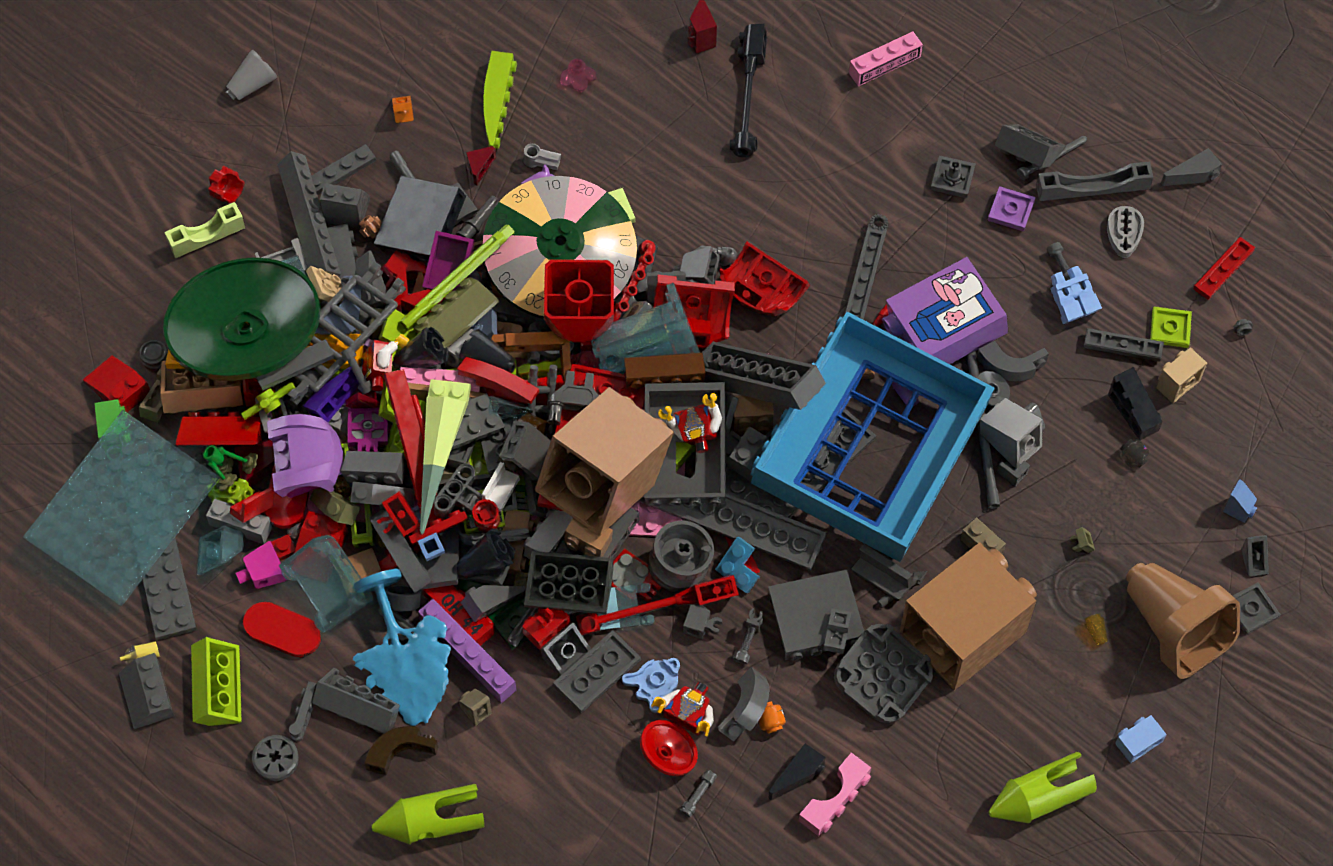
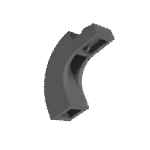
[977,341,1049,381]
[718,667,770,741]

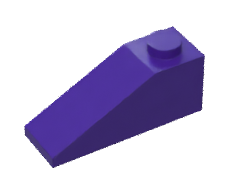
[303,367,360,422]

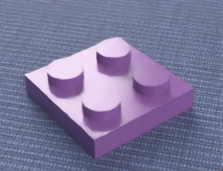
[988,186,1035,231]

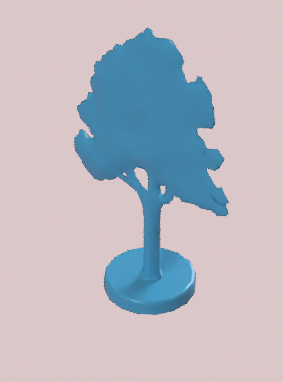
[353,569,451,726]

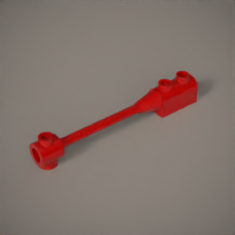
[575,575,739,635]

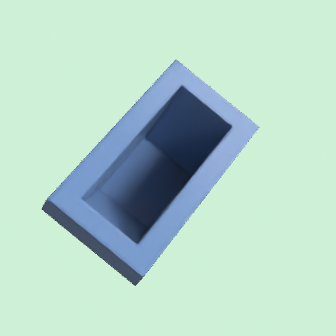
[1223,479,1257,523]

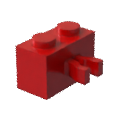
[377,491,420,537]
[522,608,570,650]

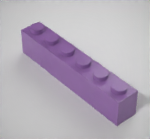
[418,599,516,704]

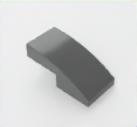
[823,608,852,654]

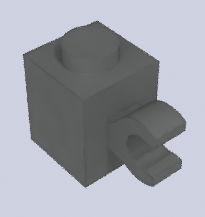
[683,604,723,639]

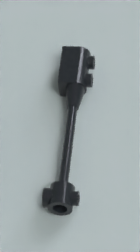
[730,24,767,157]

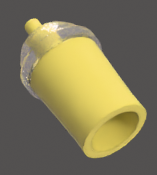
[120,641,160,664]

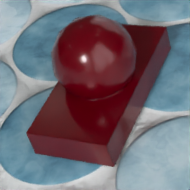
[345,390,380,409]

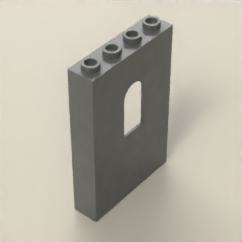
[644,382,726,506]

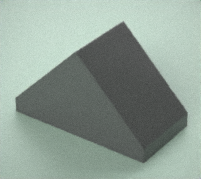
[1241,535,1269,577]

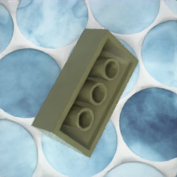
[413,277,499,348]

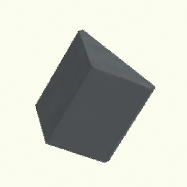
[541,621,591,676]

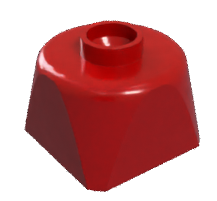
[544,260,614,342]

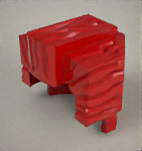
[208,166,245,204]

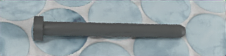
[1017,136,1087,181]

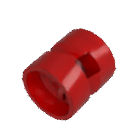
[472,499,500,533]

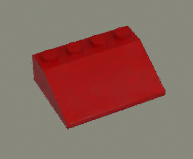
[176,411,265,445]

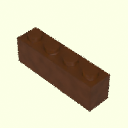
[623,352,705,389]

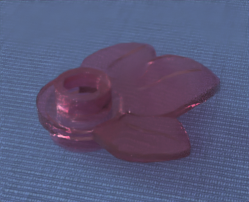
[560,59,597,92]

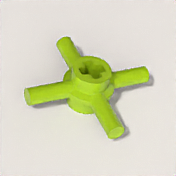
[241,382,296,420]

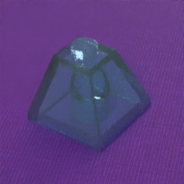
[197,526,244,575]

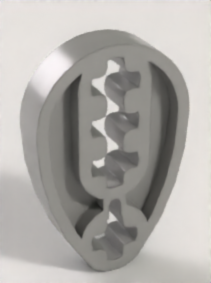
[1107,206,1144,258]

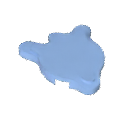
[622,658,680,713]

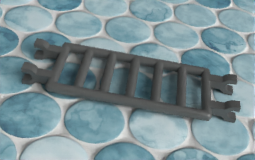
[272,262,406,405]

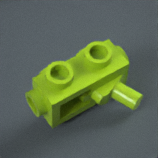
[208,478,254,505]

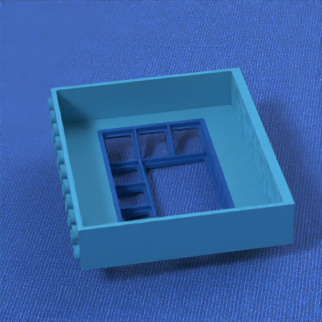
[750,312,995,562]

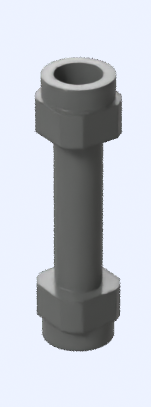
[526,323,542,365]
[341,347,372,394]
[680,770,717,818]

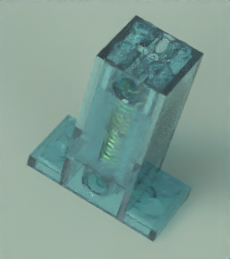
[591,283,700,374]

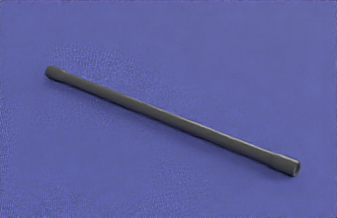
[966,351,1000,509]

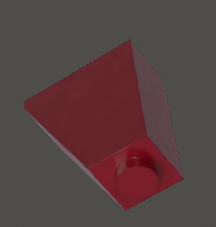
[234,439,275,487]

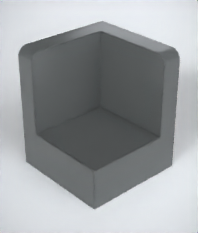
[997,461,1030,487]

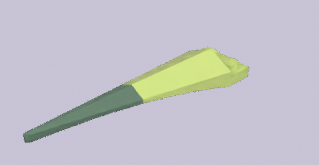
[420,379,471,534]

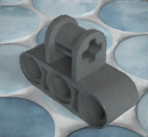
[433,464,482,518]

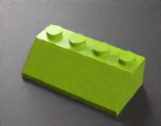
[191,637,242,726]

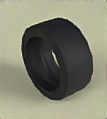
[384,585,421,611]

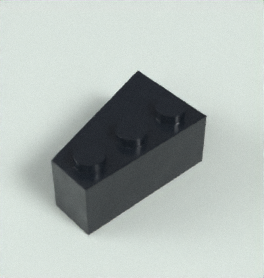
[1108,367,1162,441]

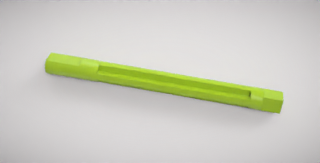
[400,224,514,329]

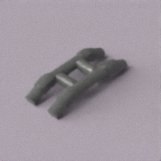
[528,365,557,435]

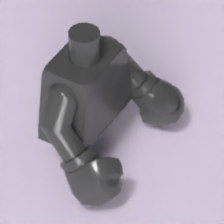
[673,245,737,284]

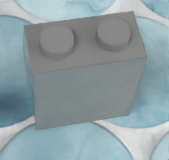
[980,398,1042,468]

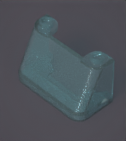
[279,535,373,633]

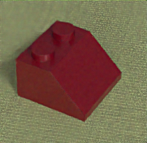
[687,0,717,53]

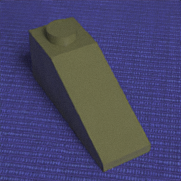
[309,487,361,525]

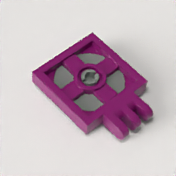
[348,408,388,452]

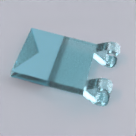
[598,583,654,630]

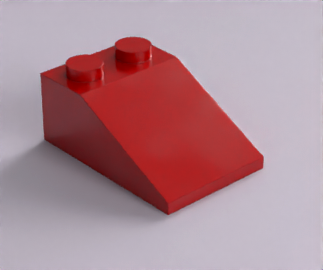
[83,355,150,413]
[289,511,349,584]

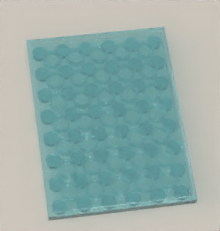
[23,410,220,606]

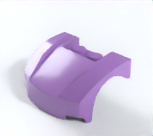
[267,414,343,497]

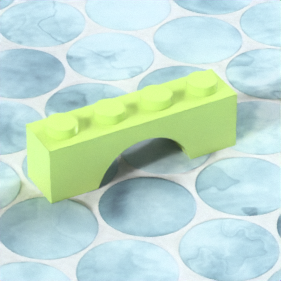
[165,202,245,258]

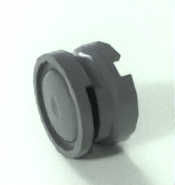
[140,340,168,371]

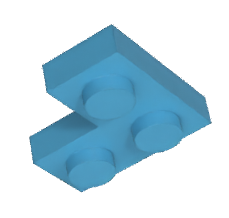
[715,537,760,593]

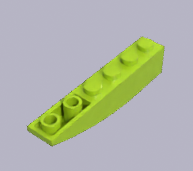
[484,51,517,151]

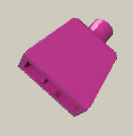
[235,541,287,589]

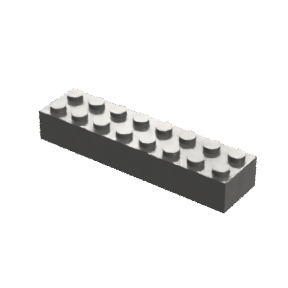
[703,341,826,410]

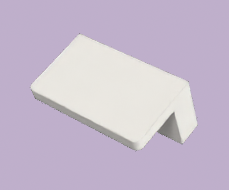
[482,462,520,512]

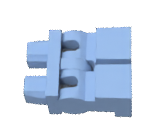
[1050,266,1102,324]

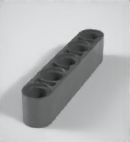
[369,507,433,593]

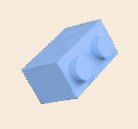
[1115,715,1167,763]

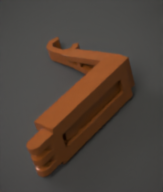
[491,332,571,383]

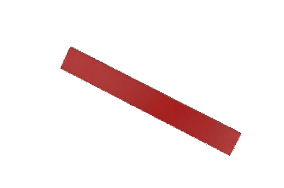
[383,369,444,529]

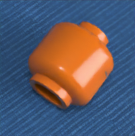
[758,702,786,734]

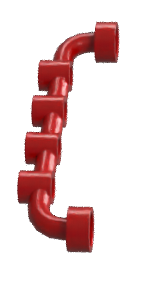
[603,240,655,335]

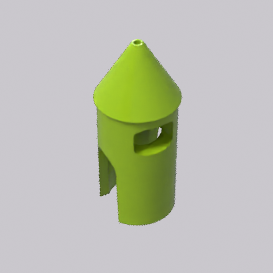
[988,752,1097,823]
[372,784,485,845]

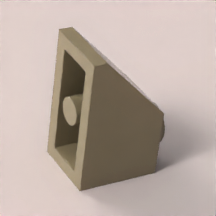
[459,689,492,726]

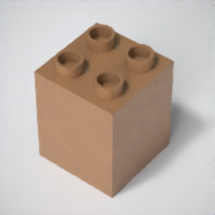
[535,387,674,536]
[900,542,1037,691]

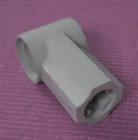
[523,144,561,170]

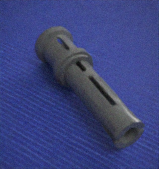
[456,195,499,239]

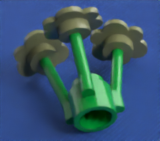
[203,445,258,491]

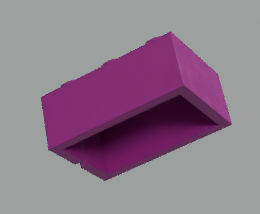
[422,231,475,291]

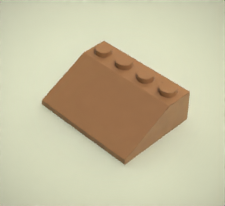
[160,361,243,413]

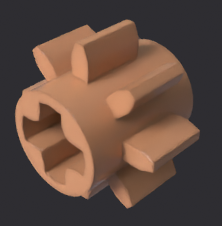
[359,215,382,239]

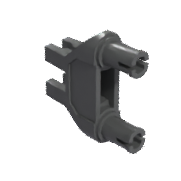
[547,371,599,426]

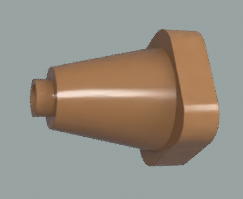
[1126,563,1240,679]

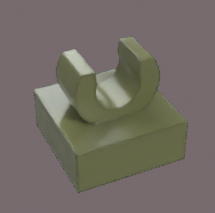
[1070,527,1095,553]

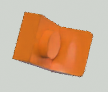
[392,96,414,123]

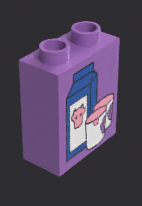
[882,257,1008,364]

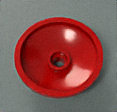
[640,720,698,776]

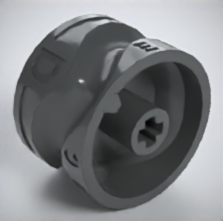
[648,521,714,592]

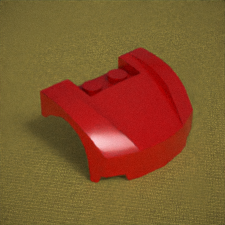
[720,241,810,316]
[653,274,735,348]

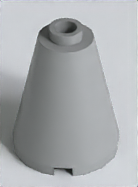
[226,50,277,100]

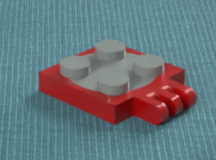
[611,548,662,603]

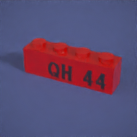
[421,585,494,646]

